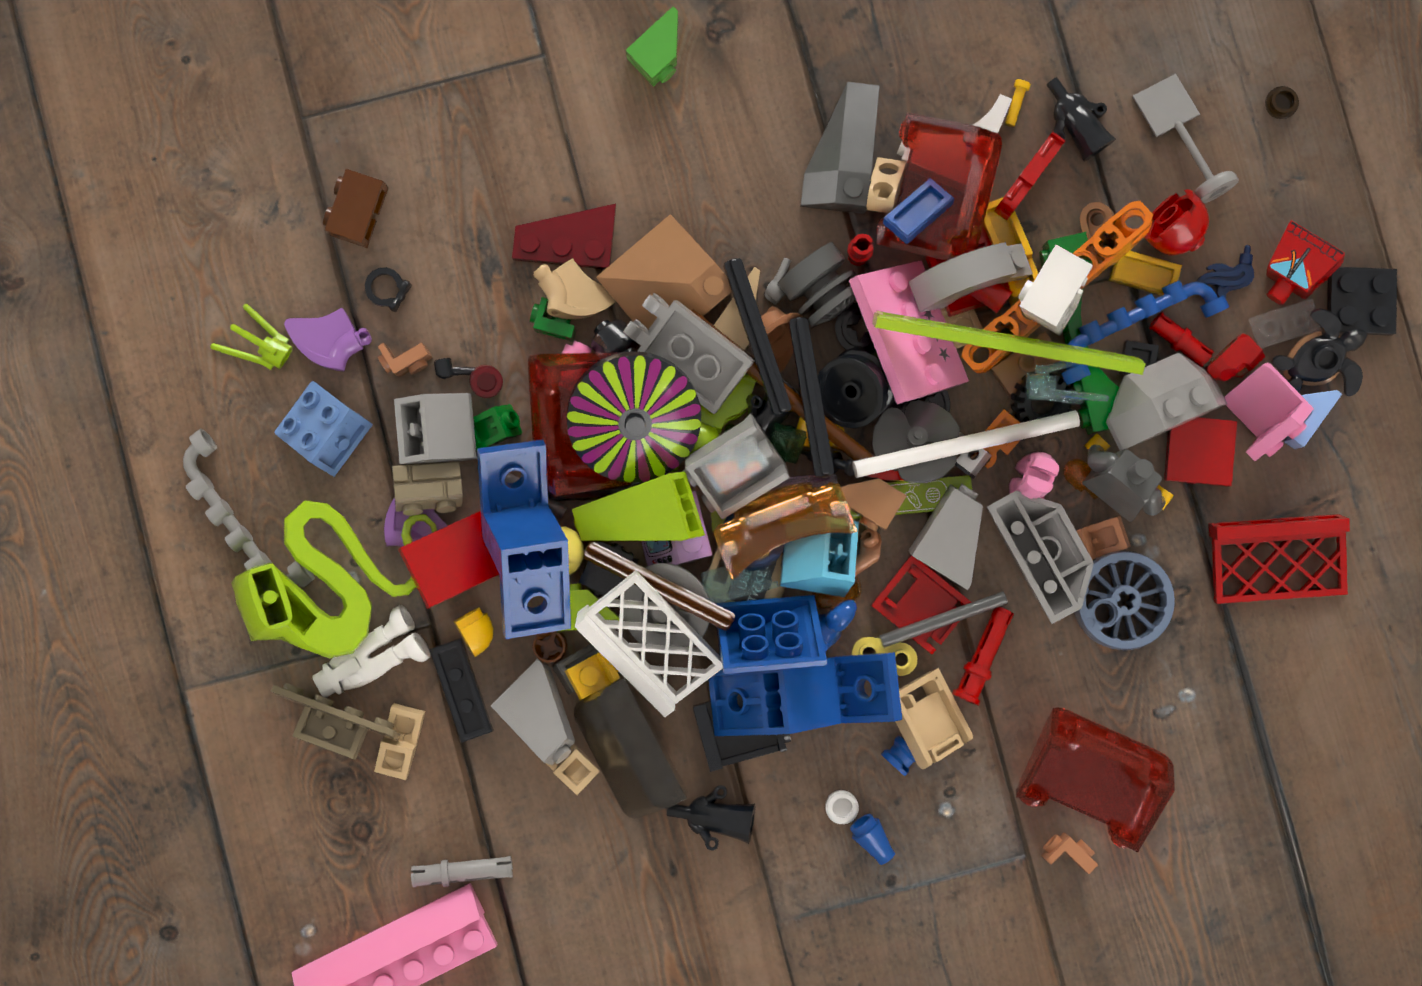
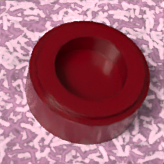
[469,364,503,398]

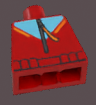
[1266,220,1345,306]

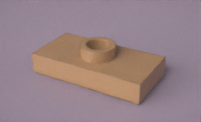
[991,331,1060,396]

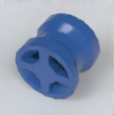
[881,735,916,776]

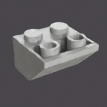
[394,393,477,465]

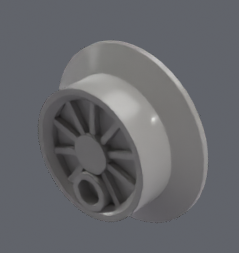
[624,563,709,654]

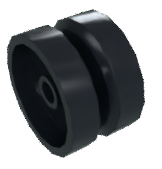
[818,346,895,429]

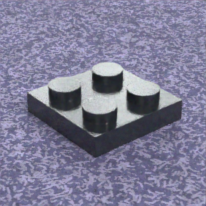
[1327,267,1397,335]

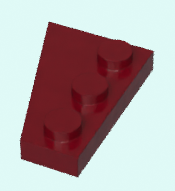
[512,203,616,269]

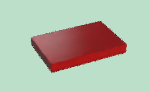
[398,511,500,609]

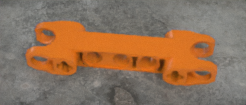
[961,201,1153,374]

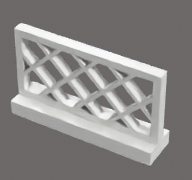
[575,570,723,717]

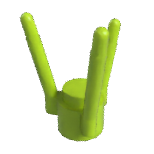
[210,304,293,370]

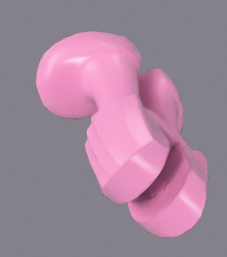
[1008,452,1059,499]

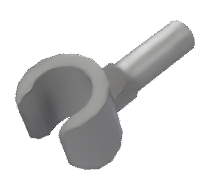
[764,258,791,305]

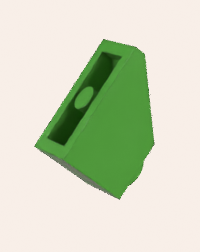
[626,6,678,87]

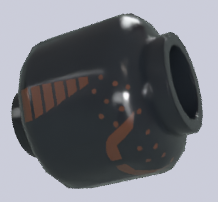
[591,320,640,360]

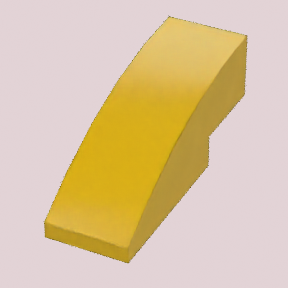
[977,198,1039,306]

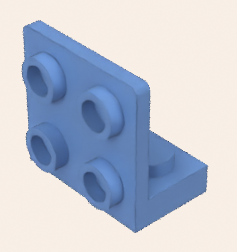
[275,381,373,477]

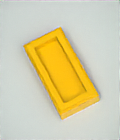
[1109,251,1182,295]

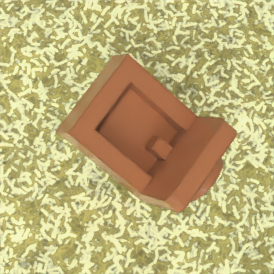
[378,343,433,377]
[1076,516,1131,560]
[1041,833,1098,874]

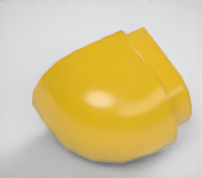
[453,607,494,657]

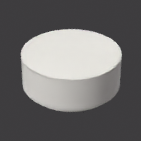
[825,790,859,824]

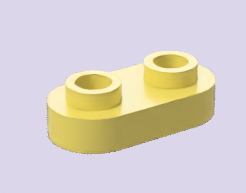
[851,637,918,676]

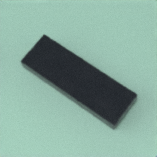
[429,638,494,743]

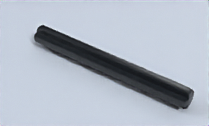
[723,258,792,415]
[789,317,834,478]

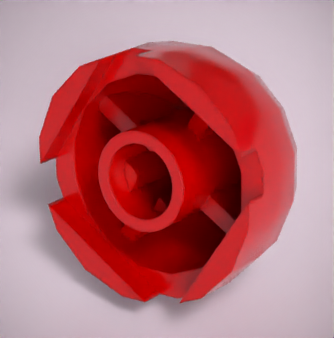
[1144,189,1209,255]

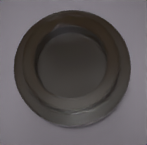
[1265,86,1299,119]

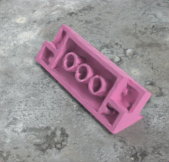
[292,883,498,986]

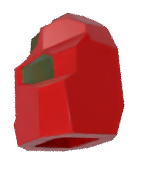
[1205,333,1266,382]

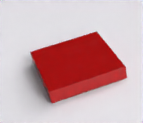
[1164,417,1237,487]

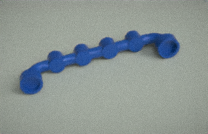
[1061,280,1230,385]

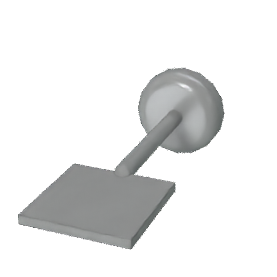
[1133,74,1239,204]

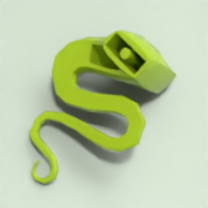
[231,501,437,659]

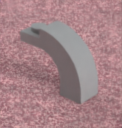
[909,242,1033,312]

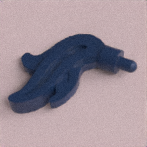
[1195,245,1254,298]

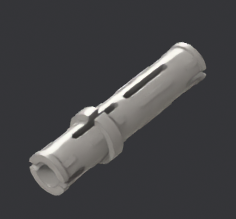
[411,856,513,888]

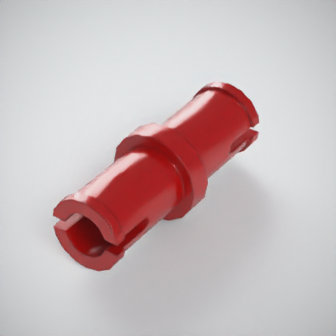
[847,234,874,266]
[1149,312,1214,367]

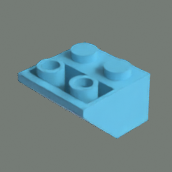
[780,516,859,597]

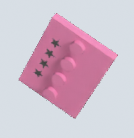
[849,260,969,405]

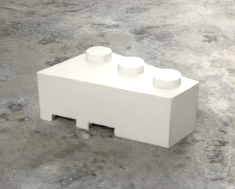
[1018,245,1093,336]

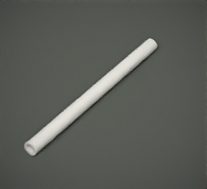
[852,410,1080,478]

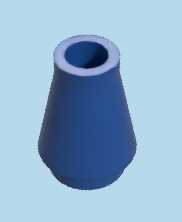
[850,814,895,865]

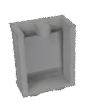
[683,413,790,519]

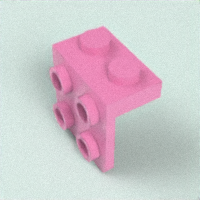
[1224,363,1314,461]

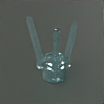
[1026,361,1109,405]

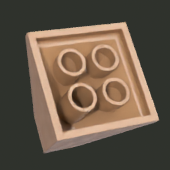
[596,214,732,330]

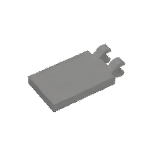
[623,293,755,414]

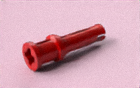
[952,607,1014,706]

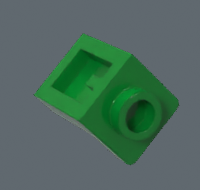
[530,297,577,342]
[473,404,522,452]

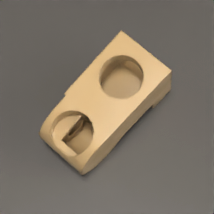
[867,157,906,213]

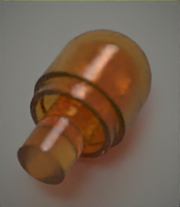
[1063,459,1098,500]

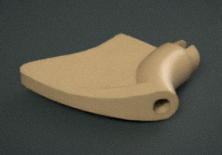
[533,259,616,319]

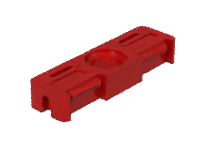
[994,131,1066,221]

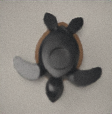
[1271,308,1367,396]

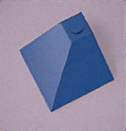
[715,595,827,674]

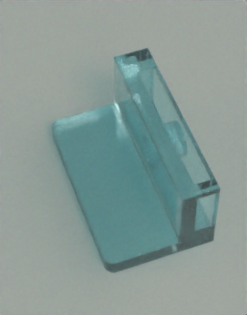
[700,564,779,604]

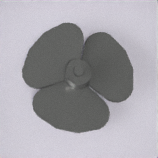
[872,400,960,483]

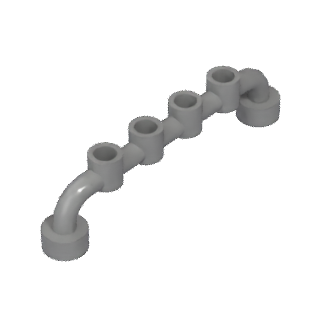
[183,428,315,588]

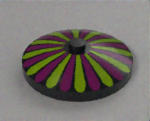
[566,351,701,482]

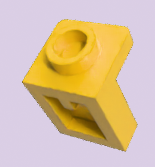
[564,652,620,700]

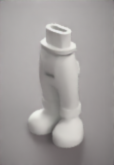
[312,605,431,698]

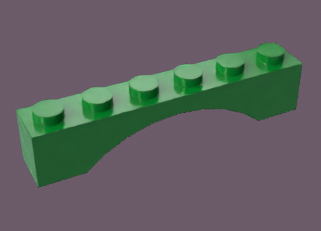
[1039,232,1119,435]

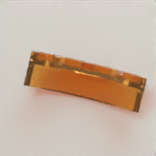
[713,482,857,579]

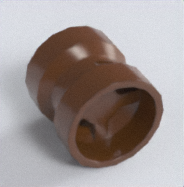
[532,631,568,663]

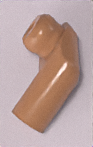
[855,529,882,576]

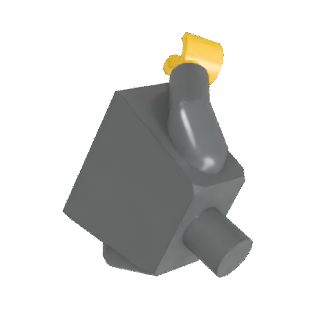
[1082,433,1174,523]

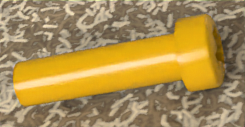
[1005,79,1031,127]

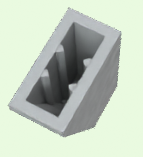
[908,484,983,590]
[491,659,575,765]

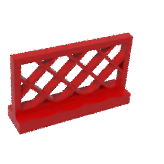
[1208,514,1350,604]

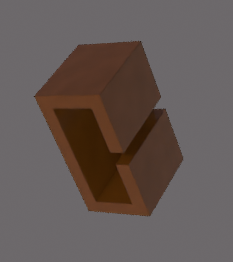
[323,169,388,248]

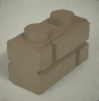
[392,461,463,516]

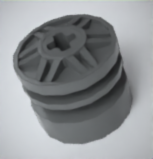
[777,242,856,329]

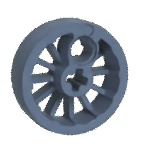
[1074,551,1175,650]

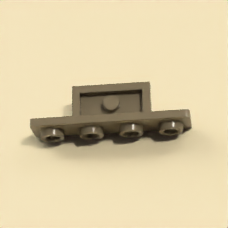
[271,683,401,761]

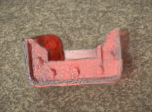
[876,113,1002,261]
[528,352,631,496]
[1016,707,1175,852]

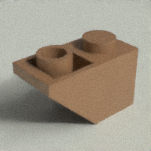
[828,478,907,532]

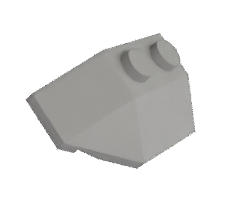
[1106,353,1227,451]
[987,491,1094,624]

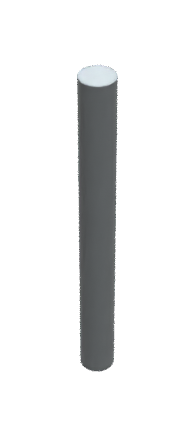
[879,591,1008,648]

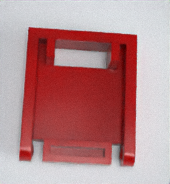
[870,555,971,655]

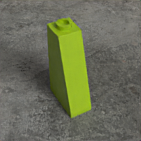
[572,471,705,541]

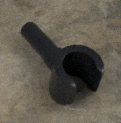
[434,358,476,379]

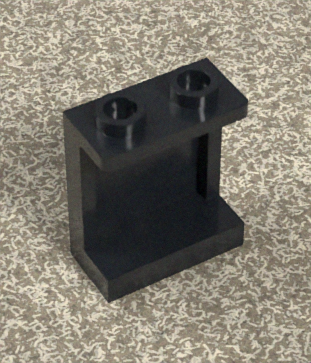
[693,694,791,772]

